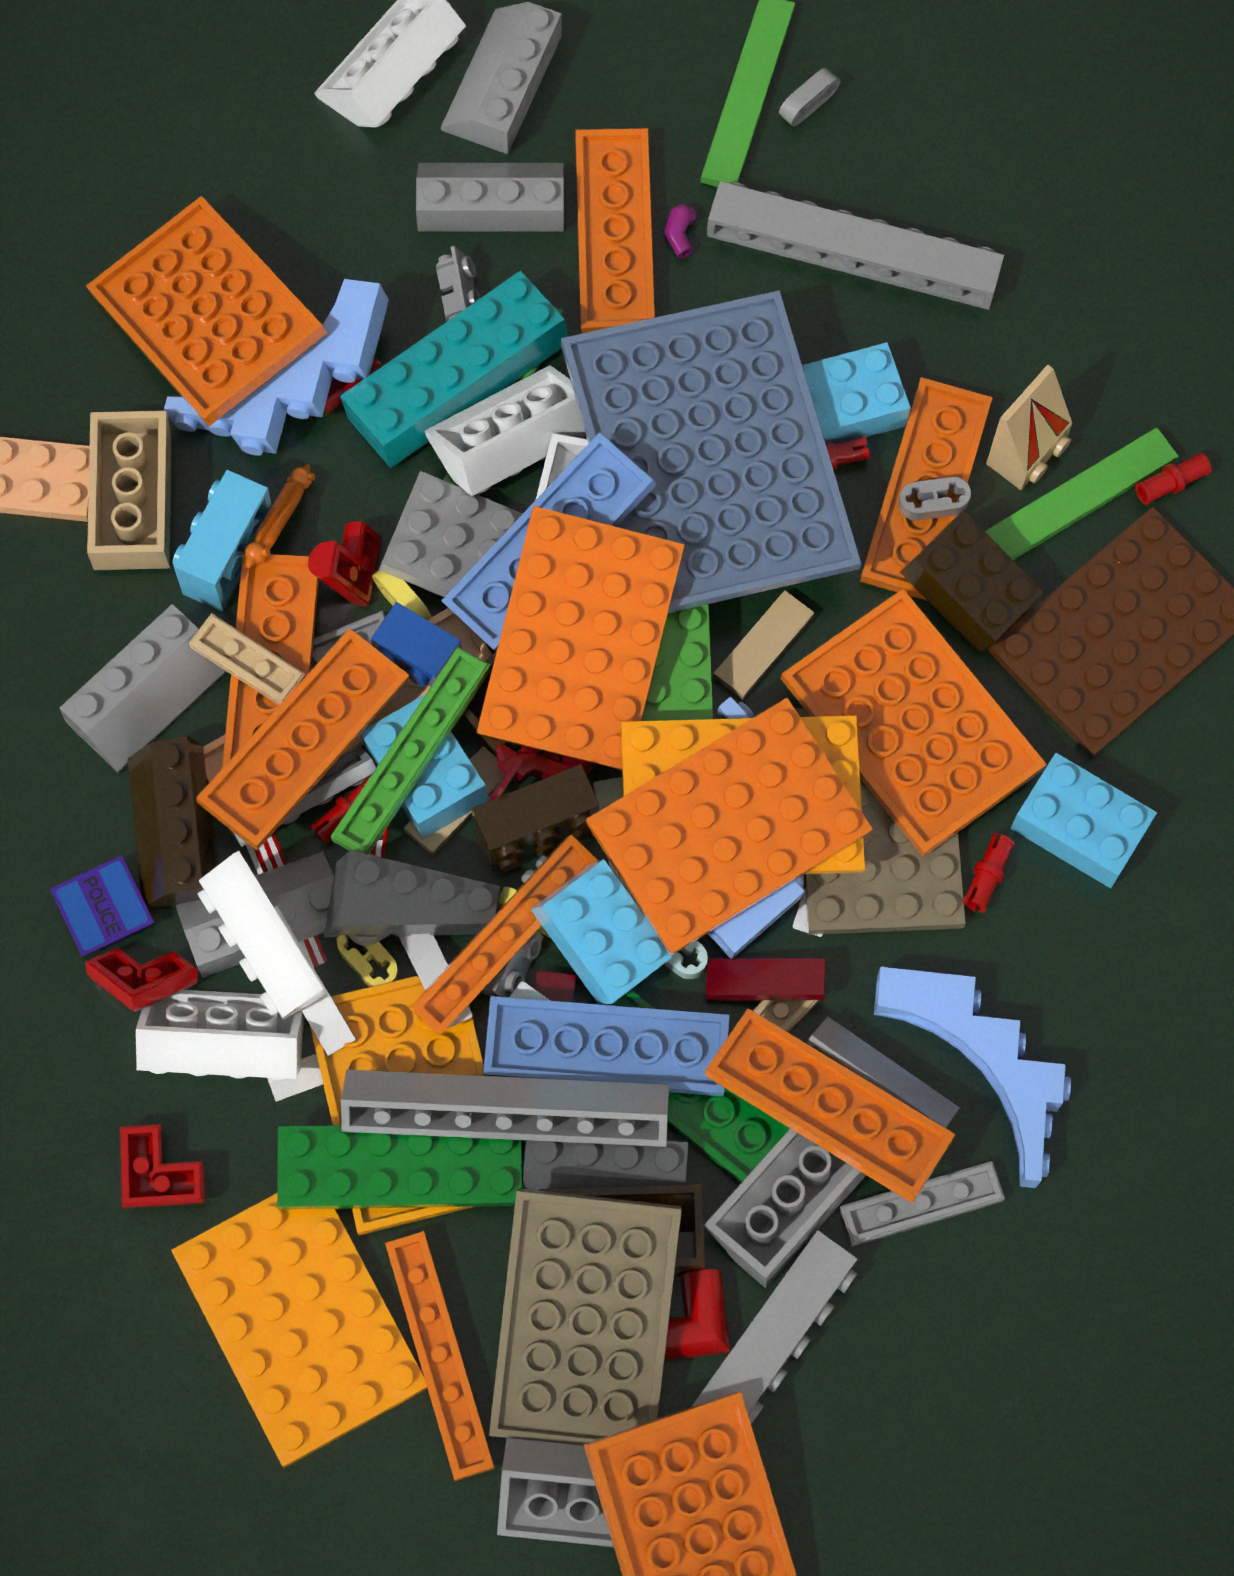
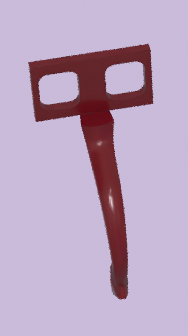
[485,744,596,803]

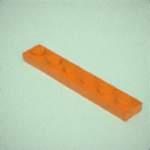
[410,835,598,1035]
[385,1231,494,1481]

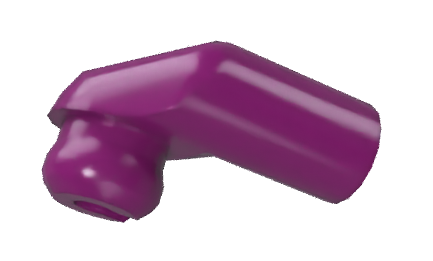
[664,204,696,259]

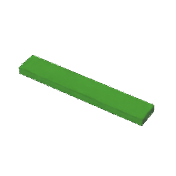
[701,0,795,187]
[985,427,1179,560]
[331,647,491,854]

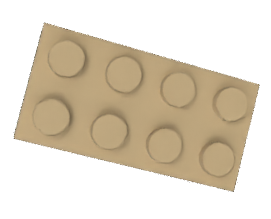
[87,411,172,570]

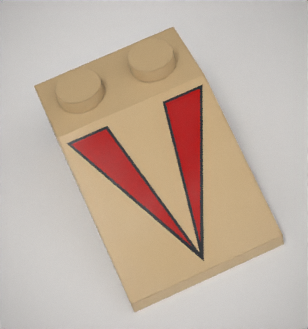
[986,365,1072,490]

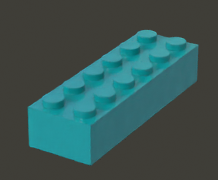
[340,271,568,468]

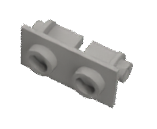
[436,246,481,321]
[481,930,544,998]

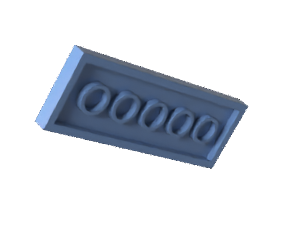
[441,432,656,652]
[483,996,729,1096]

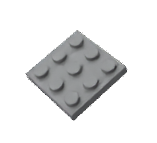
[379,471,522,597]

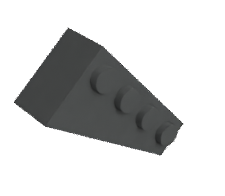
[324,850,500,937]

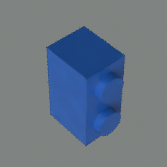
[371,602,462,687]

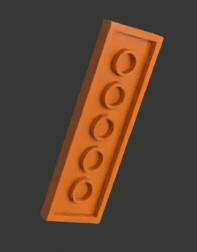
[575,128,655,334]
[860,377,993,601]
[222,554,319,768]
[196,628,409,850]
[705,1008,955,1203]

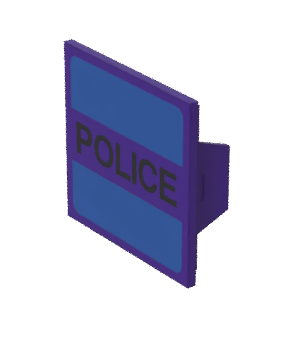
[50,855,155,958]

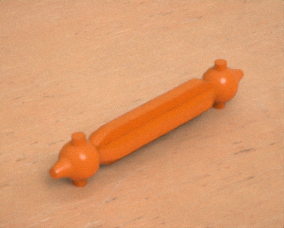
[241,464,315,568]

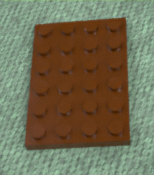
[987,507,1234,759]

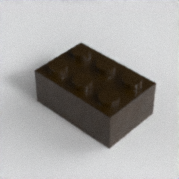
[900,510,1043,653]
[472,764,600,872]

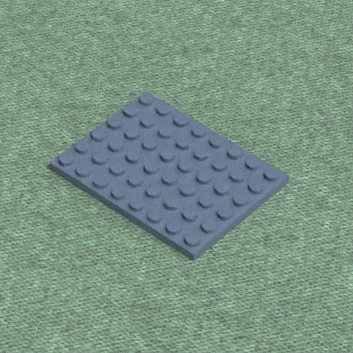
[561,290,861,613]

